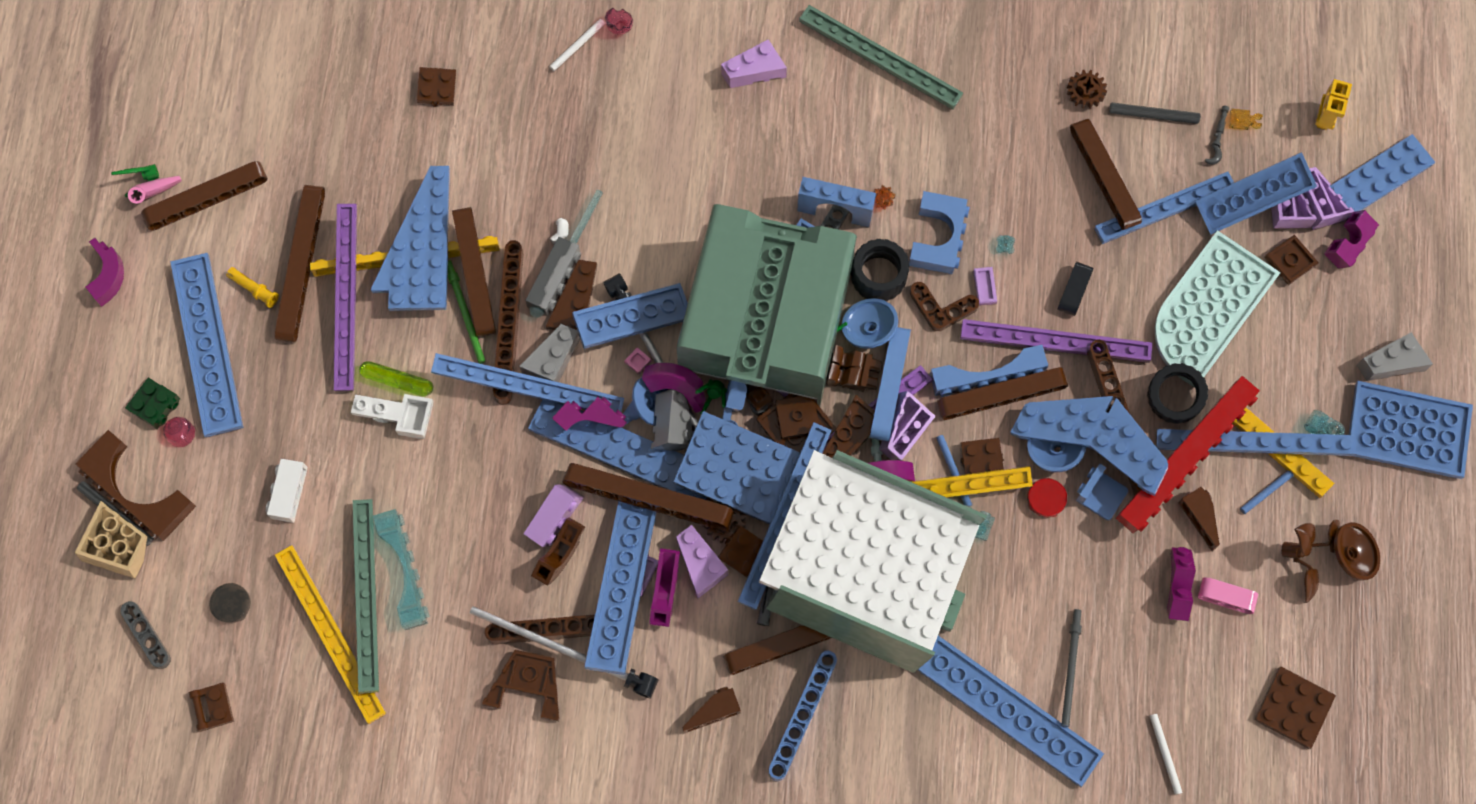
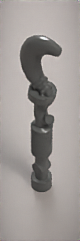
[1205,106,1229,165]

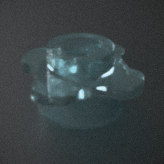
[996,235,1015,254]

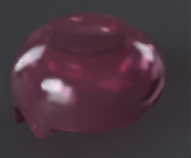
[605,8,633,35]
[163,416,195,447]

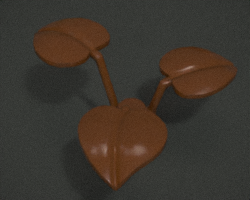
[1281,520,1341,603]

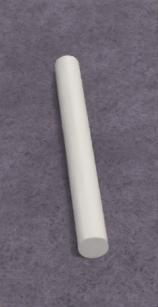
[549,19,605,71]
[1149,714,1183,795]

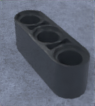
[1057,261,1094,316]

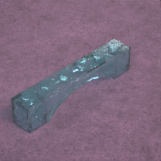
[373,509,430,630]

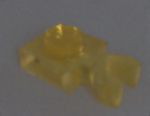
[1229,109,1263,130]

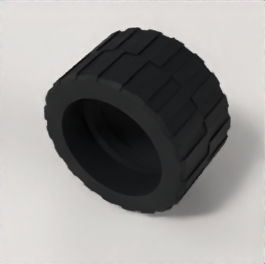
[851,239,909,301]
[1147,363,1208,424]

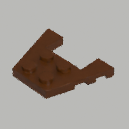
[482,650,560,722]

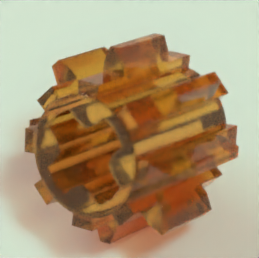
[874,185,895,210]

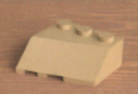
[75,501,147,579]

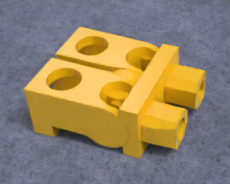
[1315,79,1352,130]

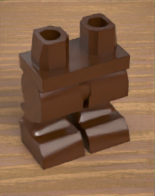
[827,345,882,392]

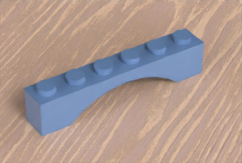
[930,345,1048,397]

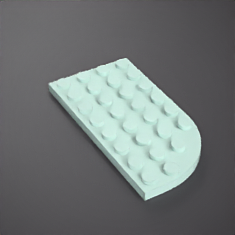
[1155,230,1280,388]

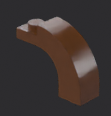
[531,517,585,586]

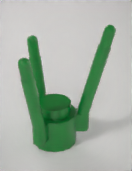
[111,164,159,197]
[695,379,727,414]

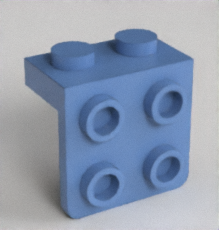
[1076,464,1128,520]

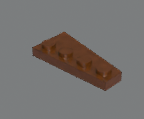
[546,260,598,330]
[822,395,875,458]

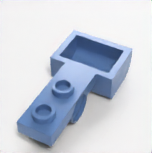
[722,380,747,426]

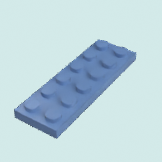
[1330,134,1435,220]
[1195,152,1318,235]
[572,283,688,349]

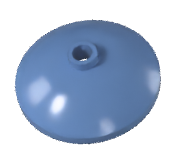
[842,298,898,349]
[1027,438,1086,472]

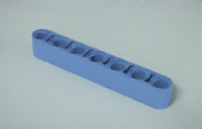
[870,327,911,441]
[769,651,837,782]

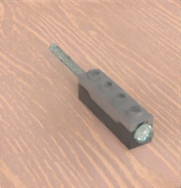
[525,190,603,318]

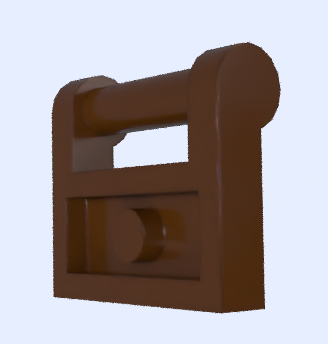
[188,682,234,732]

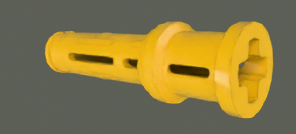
[226,267,279,308]

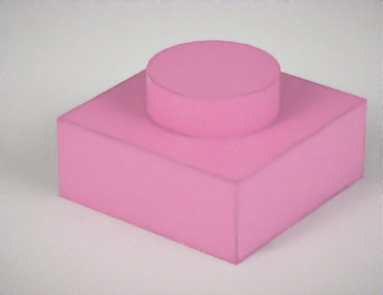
[624,347,652,375]

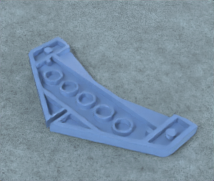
[1010,396,1168,496]

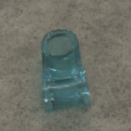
[1304,410,1345,435]

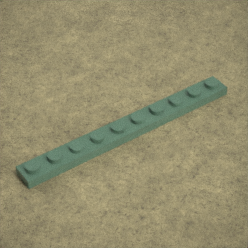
[799,5,963,110]
[353,499,379,694]

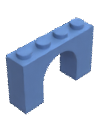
[797,177,876,227]
[909,191,970,274]

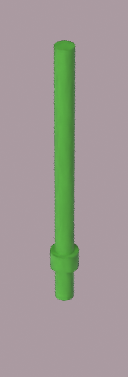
[447,260,486,364]

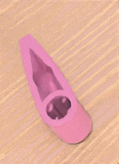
[128,176,182,204]

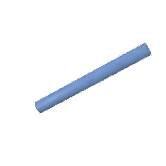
[936,435,972,507]
[1240,470,1294,514]

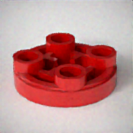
[1027,478,1067,517]

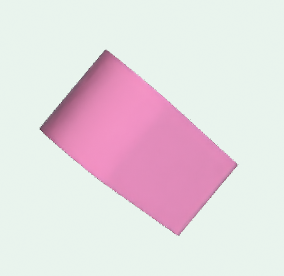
[1198,578,1258,614]

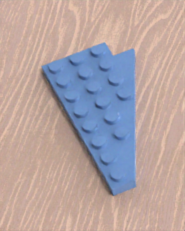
[371,166,450,311]

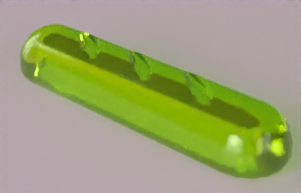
[359,361,434,397]

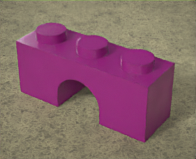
[1324,210,1379,269]

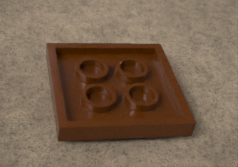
[756,394,837,452]
[1254,667,1336,749]

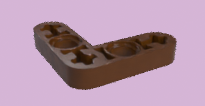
[910,282,979,331]

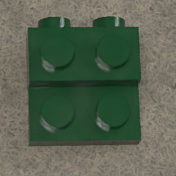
[125,377,180,430]

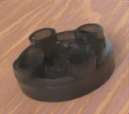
[209,583,251,623]

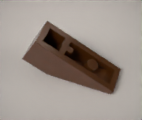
[1178,486,1220,551]
[682,687,741,734]

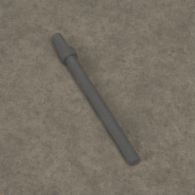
[1061,609,1082,727]

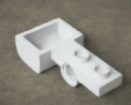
[351,394,434,439]

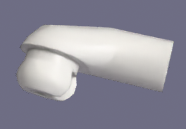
[550,218,569,244]

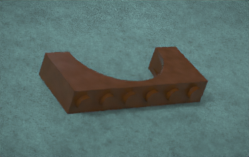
[75,430,196,541]

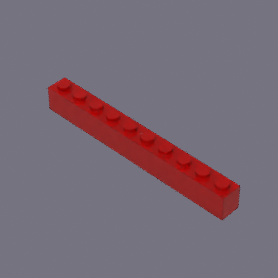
[1116,376,1260,534]

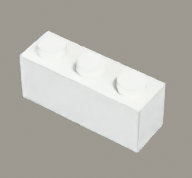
[266,459,308,523]

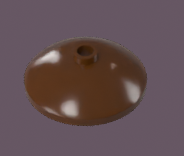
[1334,522,1381,581]

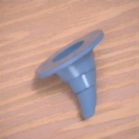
[617,377,668,428]

